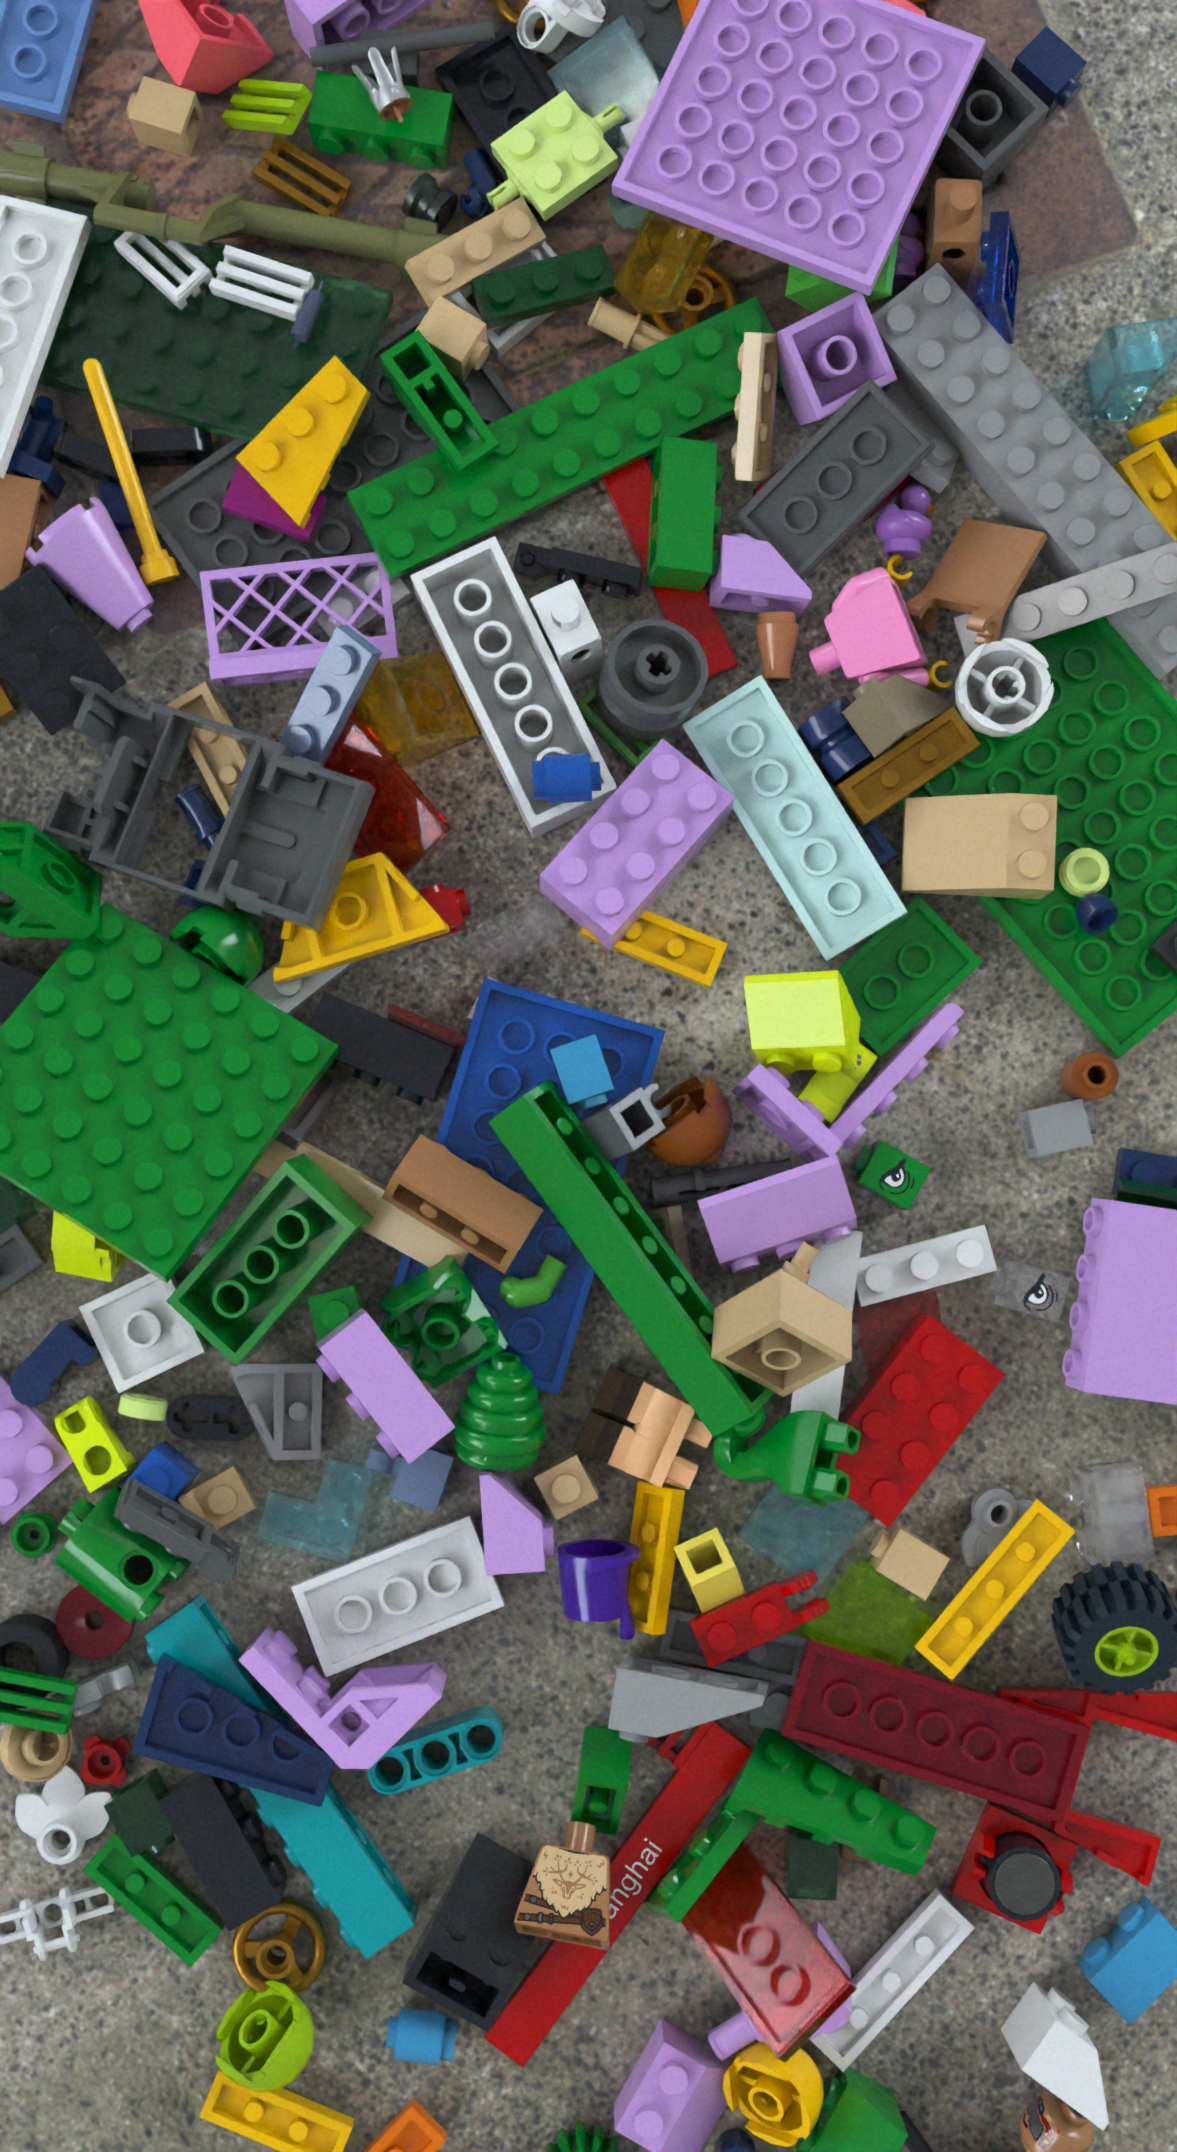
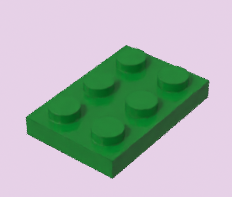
[838,894,982,1059]

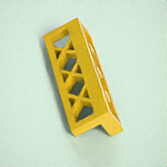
[914,1499,1076,1681]

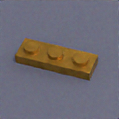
[836,706,981,827]

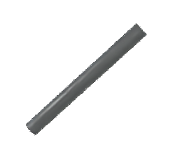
[309,20,495,68]

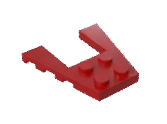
[995,1686,1177,1886]

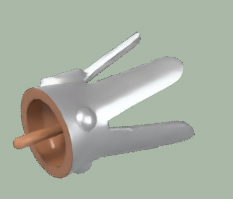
[351,46,413,123]

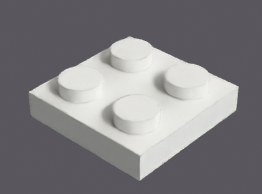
[79,1273,208,1393]

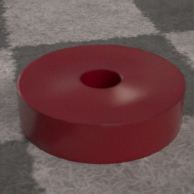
[56,1585,136,1659]

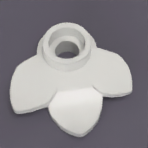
[15,1764,113,1865]

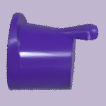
[557,1539,640,1640]

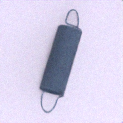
[290,280,325,352]

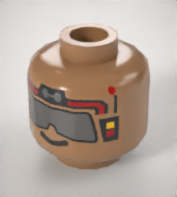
[1020,2089,1094,2152]

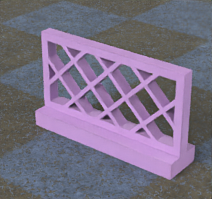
[200,552,401,689]

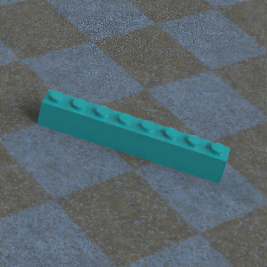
[144,1593,418,1960]

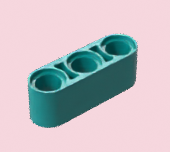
[367,1706,504,1795]

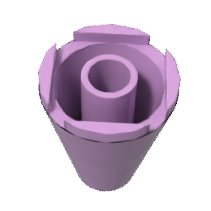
[26,497,155,633]

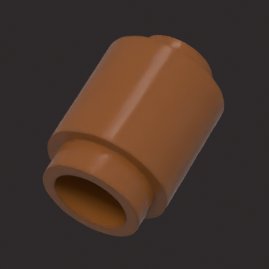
[1060,1052,1119,1102]

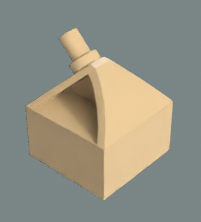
[711,1241,852,1397]

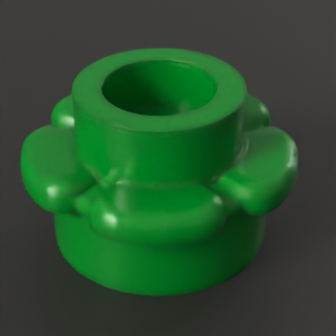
[11,1511,58,1559]

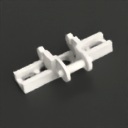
[0,1884,118,1961]

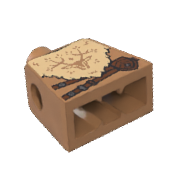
[921,178,982,289]
[514,1821,611,1951]

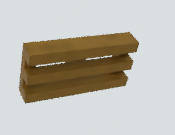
[251,134,354,217]

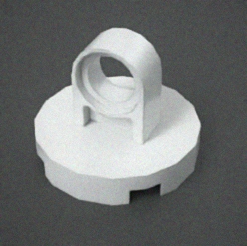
[517,0,606,54]

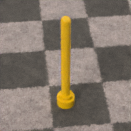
[83,358,180,586]

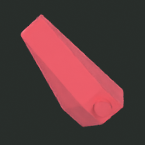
[138,0,274,95]

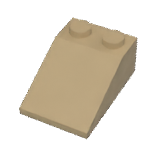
[901,793,1057,899]

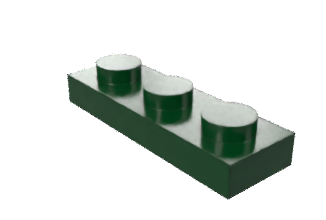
[471,244,617,330]

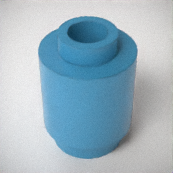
[385,2007,458,2066]

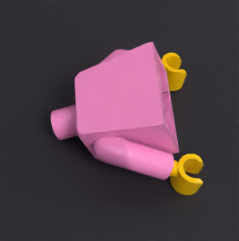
[809,554,953,693]

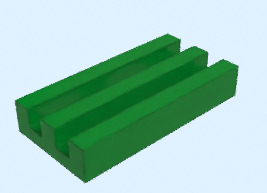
[0,1666,79,1735]

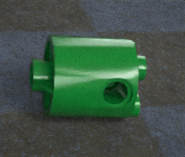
[54,1486,192,1624]

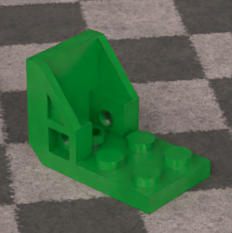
[0,821,103,939]

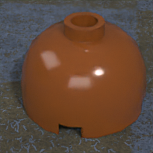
[643,1075,733,1167]

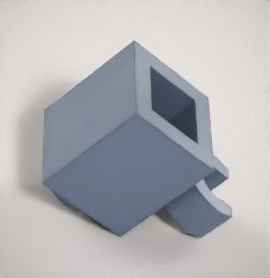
[366,1438,456,1513]

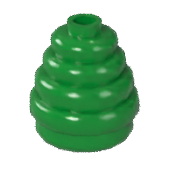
[451,1352,546,1472]

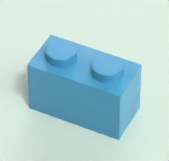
[1077,1896,1177,2025]

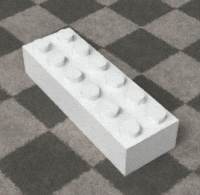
[410,536,617,838]

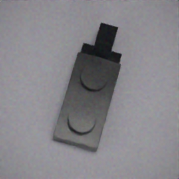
[513,542,643,600]

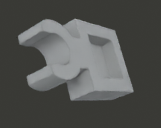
[50,1658,142,1717]

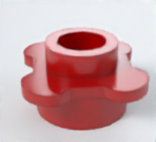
[80,1734,131,1786]

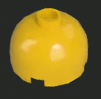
[723,2037,824,2147]

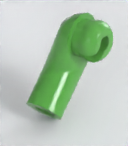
[499,1254,568,1309]

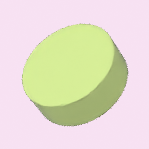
[1059,848,1110,897]
[117,1392,168,1421]

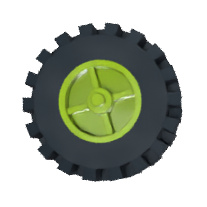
[1051,1561,1177,1696]

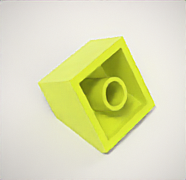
[744,970,861,1075]

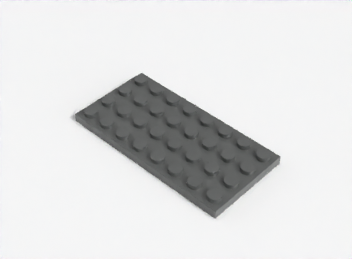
[146,307,521,650]

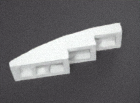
[790,1230,863,1421]

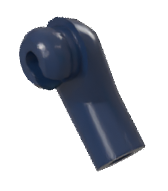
[459,149,499,218]

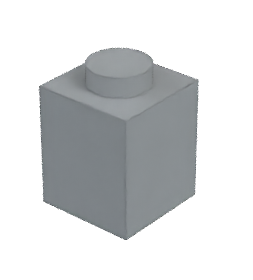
[1017,1098,1096,1158]

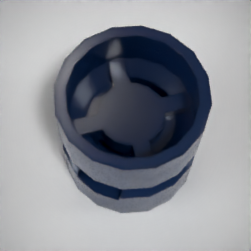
[796,696,874,785]

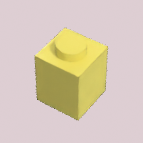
[673,1527,745,1613]

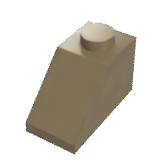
[842,674,953,758]

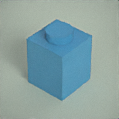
[550,1034,614,1111]

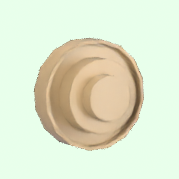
[0,1708,73,1783]

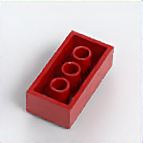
[835,1312,1006,1528]

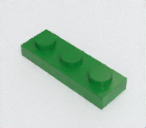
[83,1827,225,1968]

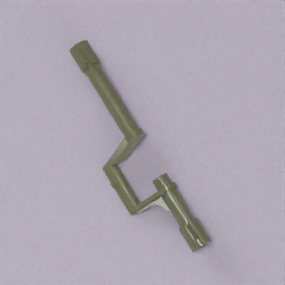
[0,139,451,285]

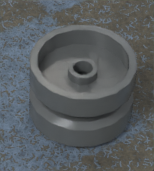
[595,619,708,741]

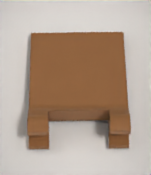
[906,518,1047,645]

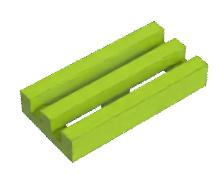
[221,78,313,135]

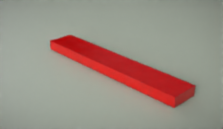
[602,458,738,681]

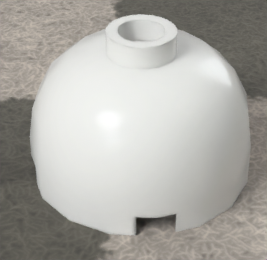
[955,638,1054,737]

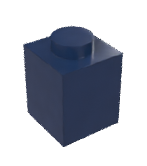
[1011,26,1087,119]

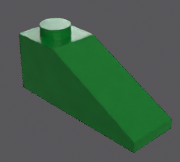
[379,329,500,473]

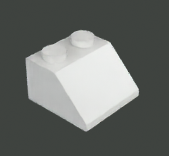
[1001,1981,1109,2131]

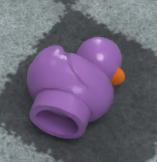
[892,212,925,290]
[874,484,934,561]

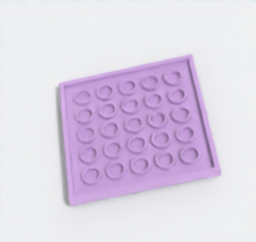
[612,0,986,296]

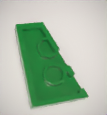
[643,1793,762,1923]

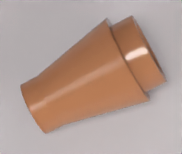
[754,611,800,681]

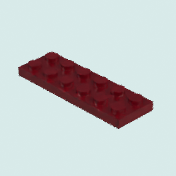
[780,1637,1089,1823]

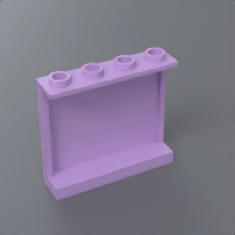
[1062,1198,1177,1405]

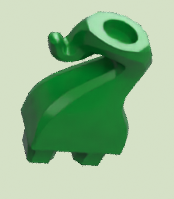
[713,1406,861,1508]

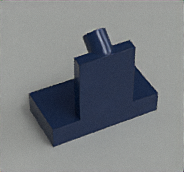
[6,397,68,499]

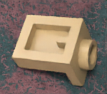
[178,1464,259,1529]

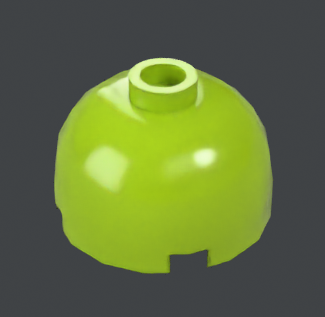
[215,1980,315,2092]

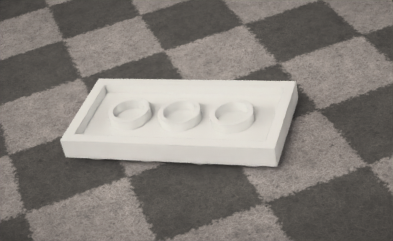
[291,1513,505,1678]

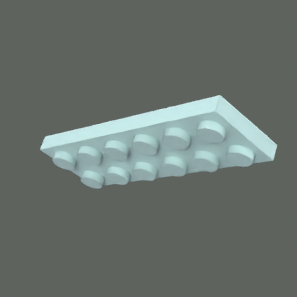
[682,675,908,963]

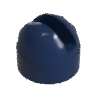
[1075,893,1118,934]

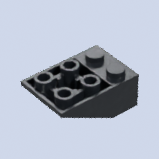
[402,1832,536,2032]

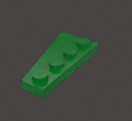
[725,1728,937,1876]

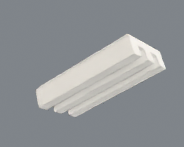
[114,231,214,310]
[209,245,315,322]

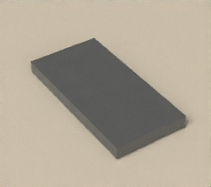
[734,378,936,580]

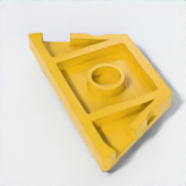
[273,852,450,984]

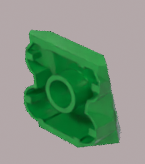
[378,1255,508,1389]

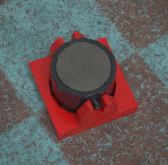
[950,1800,1079,1935]

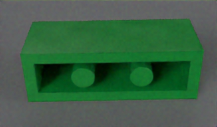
[307,70,456,170]
[646,435,723,592]

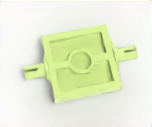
[486,90,624,221]

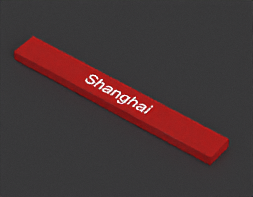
[484,1721,752,2068]

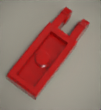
[689,1569,831,1668]

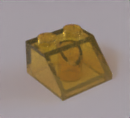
[355,652,482,770]

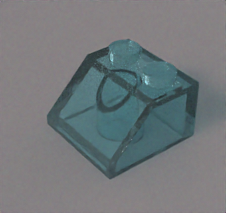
[1083,317,1177,422]

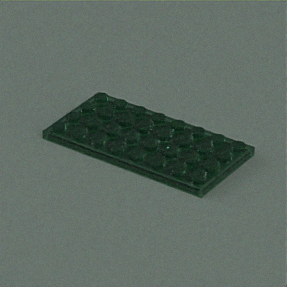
[38,198,394,467]

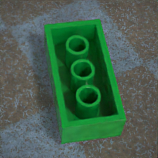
[166,1153,374,1366]

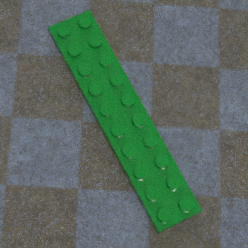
[346,296,783,582]

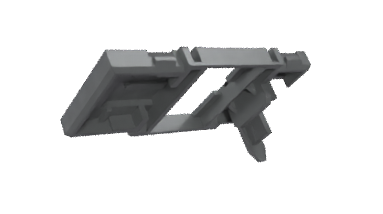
[42,676,376,933]

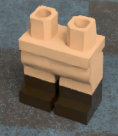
[573,1363,712,1489]

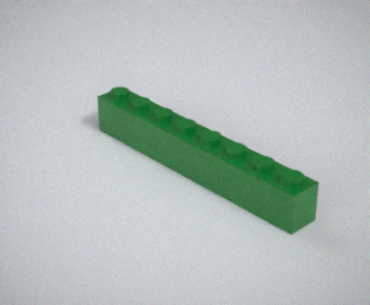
[488,1078,775,1437]

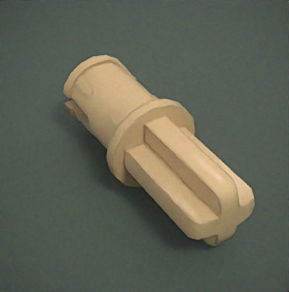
[587,297,671,351]

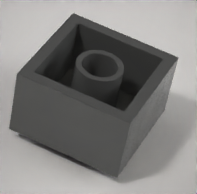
[933,47,1049,190]

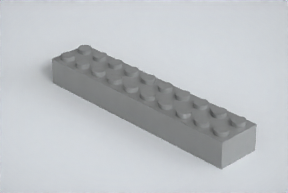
[871,262,1177,681]

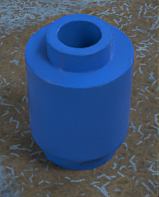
[532,753,601,804]

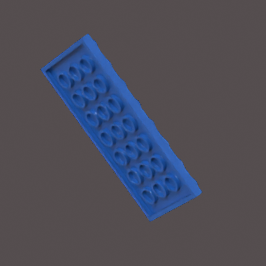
[380,978,665,1395]

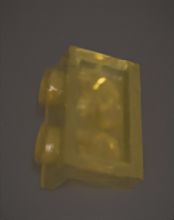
[614,210,715,315]

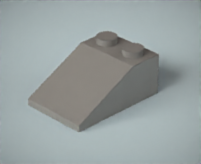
[608,1654,770,1743]

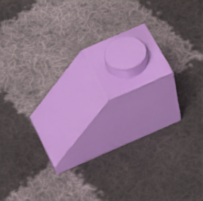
[709,533,812,619]

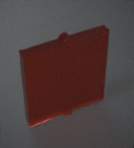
[855,1291,948,1379]

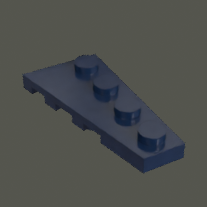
[132,1652,335,1807]

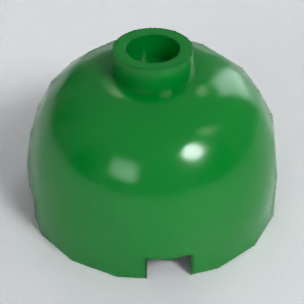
[169,904,266,988]

